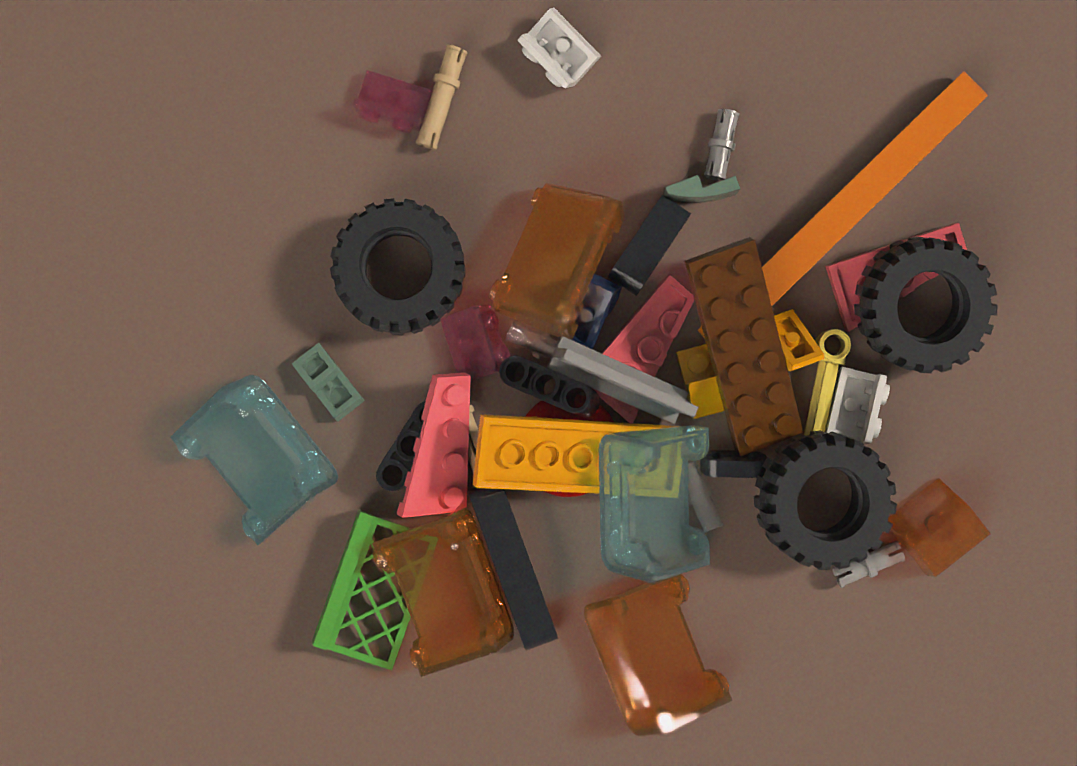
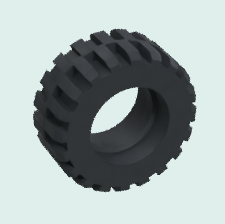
[330,198,466,335]
[854,237,998,374]
[754,430,897,570]

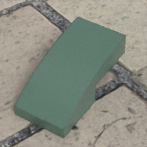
[663,175,740,203]
[292,342,365,422]

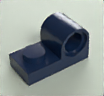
[558,272,622,349]

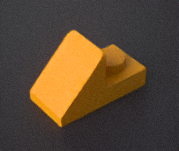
[774,309,824,371]
[676,344,724,419]

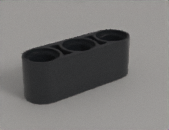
[608,194,691,296]
[499,355,600,418]
[376,401,426,491]

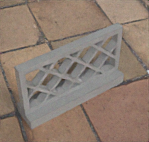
[546,336,698,424]

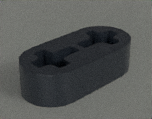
[700,450,767,478]

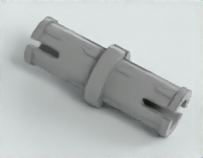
[704,109,739,181]
[832,540,905,588]

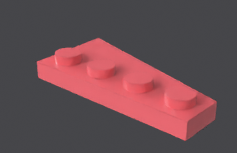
[825,223,967,332]
[592,275,694,423]
[397,372,471,518]

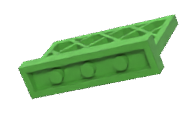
[312,510,438,670]

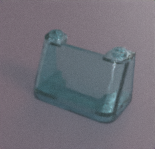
[170,375,338,545]
[599,425,710,583]

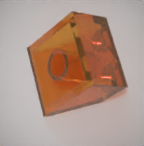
[888,478,991,577]

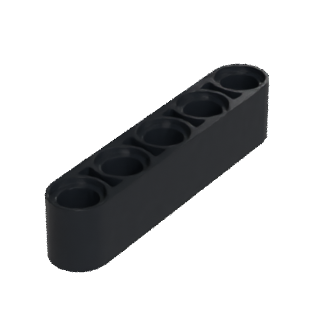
[467,487,559,651]

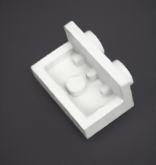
[517,8,601,88]
[826,367,890,444]

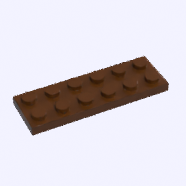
[684,237,804,457]

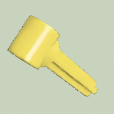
[804,329,851,436]

